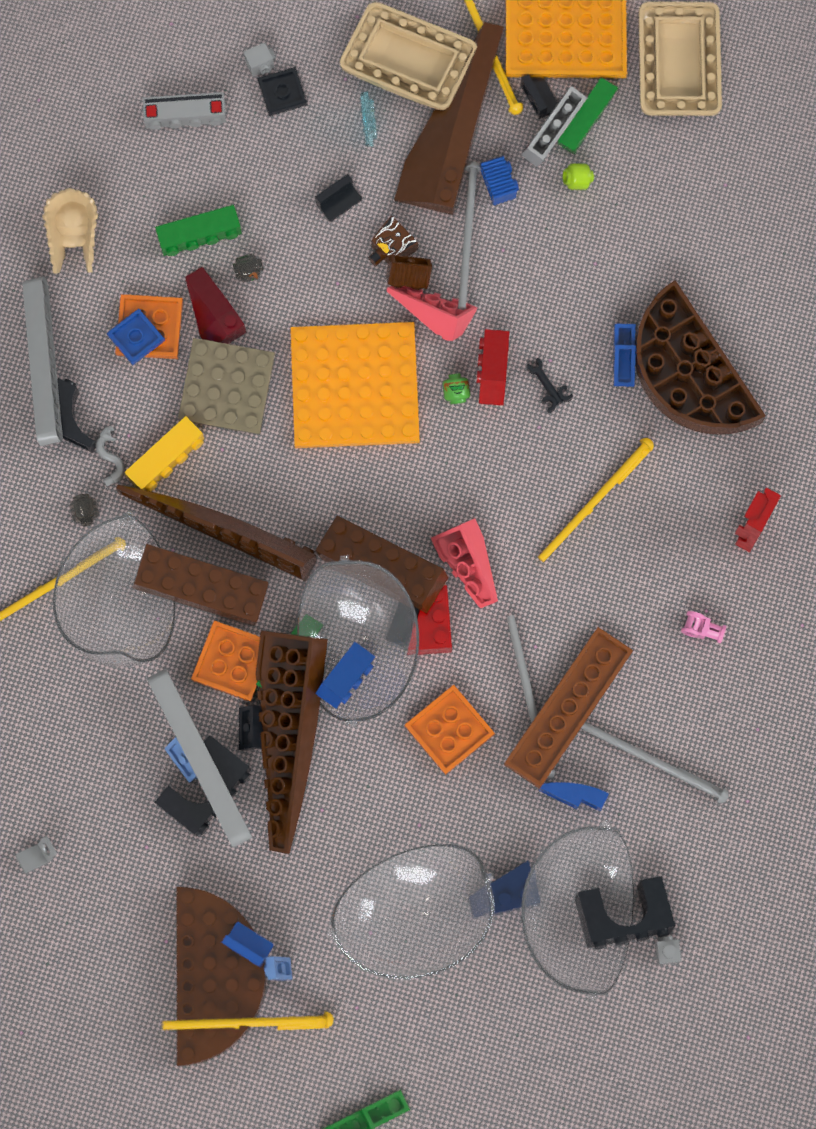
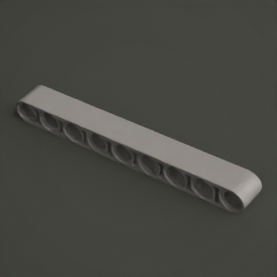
[22,276,63,447]
[147,669,252,848]

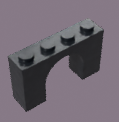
[154,735,251,837]
[574,876,675,950]

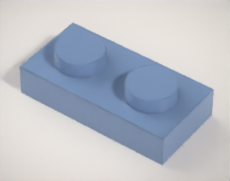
[164,737,197,783]
[264,956,293,981]

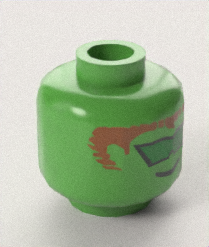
[442,374,471,404]

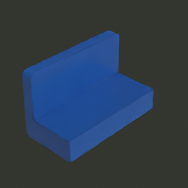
[222,922,274,968]

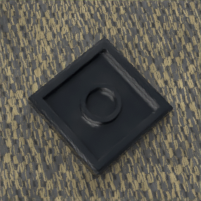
[257,67,307,116]

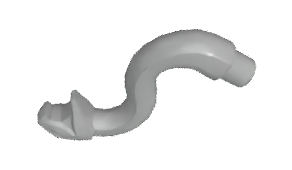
[96,426,125,487]

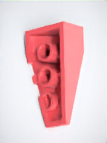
[387,286,477,341]
[431,518,498,608]

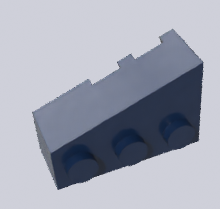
[470,860,539,920]

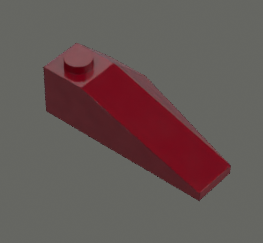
[185,267,246,344]

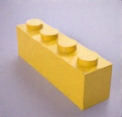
[124,416,205,492]

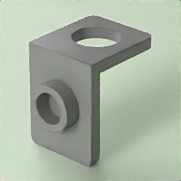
[15,836,57,873]

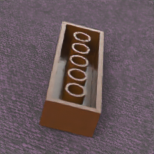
[315,515,449,613]
[132,544,269,626]

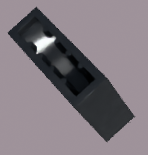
[57,378,96,453]

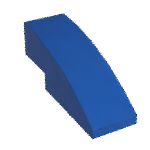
[613,324,636,387]
[538,782,609,811]

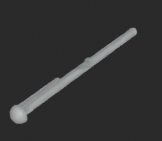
[458,161,481,310]
[506,615,555,780]
[581,722,729,803]

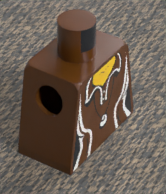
[368,215,418,266]

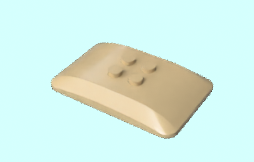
[340,2,477,110]
[639,2,722,116]

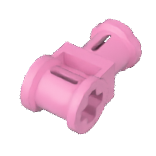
[681,611,727,644]

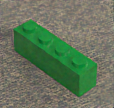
[155,205,242,256]

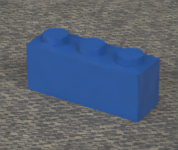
[316,642,376,709]

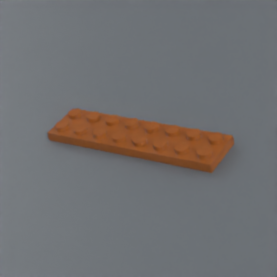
[504,627,633,789]

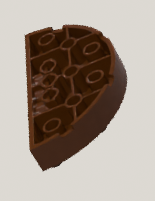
[635,280,766,435]
[176,887,267,1067]

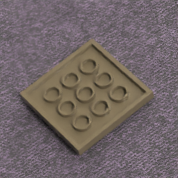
[178,338,276,435]

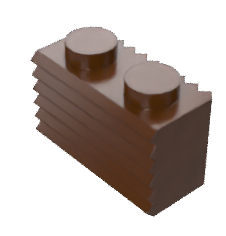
[386,255,432,290]

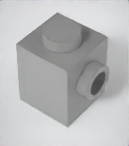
[243,42,276,77]
[654,936,682,966]

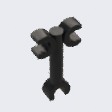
[527,358,573,413]

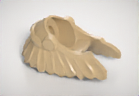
[42,188,98,273]

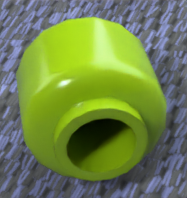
[562,163,594,190]

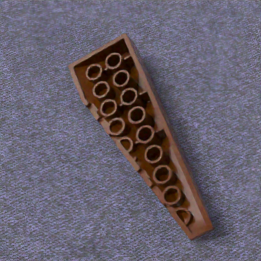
[394,22,504,215]
[116,485,317,582]
[256,630,328,854]

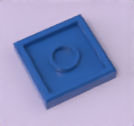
[106,308,165,366]

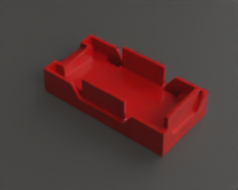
[735,487,782,553]

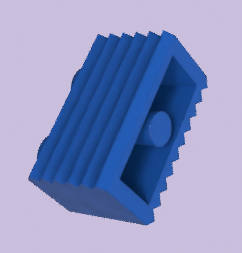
[480,156,519,205]

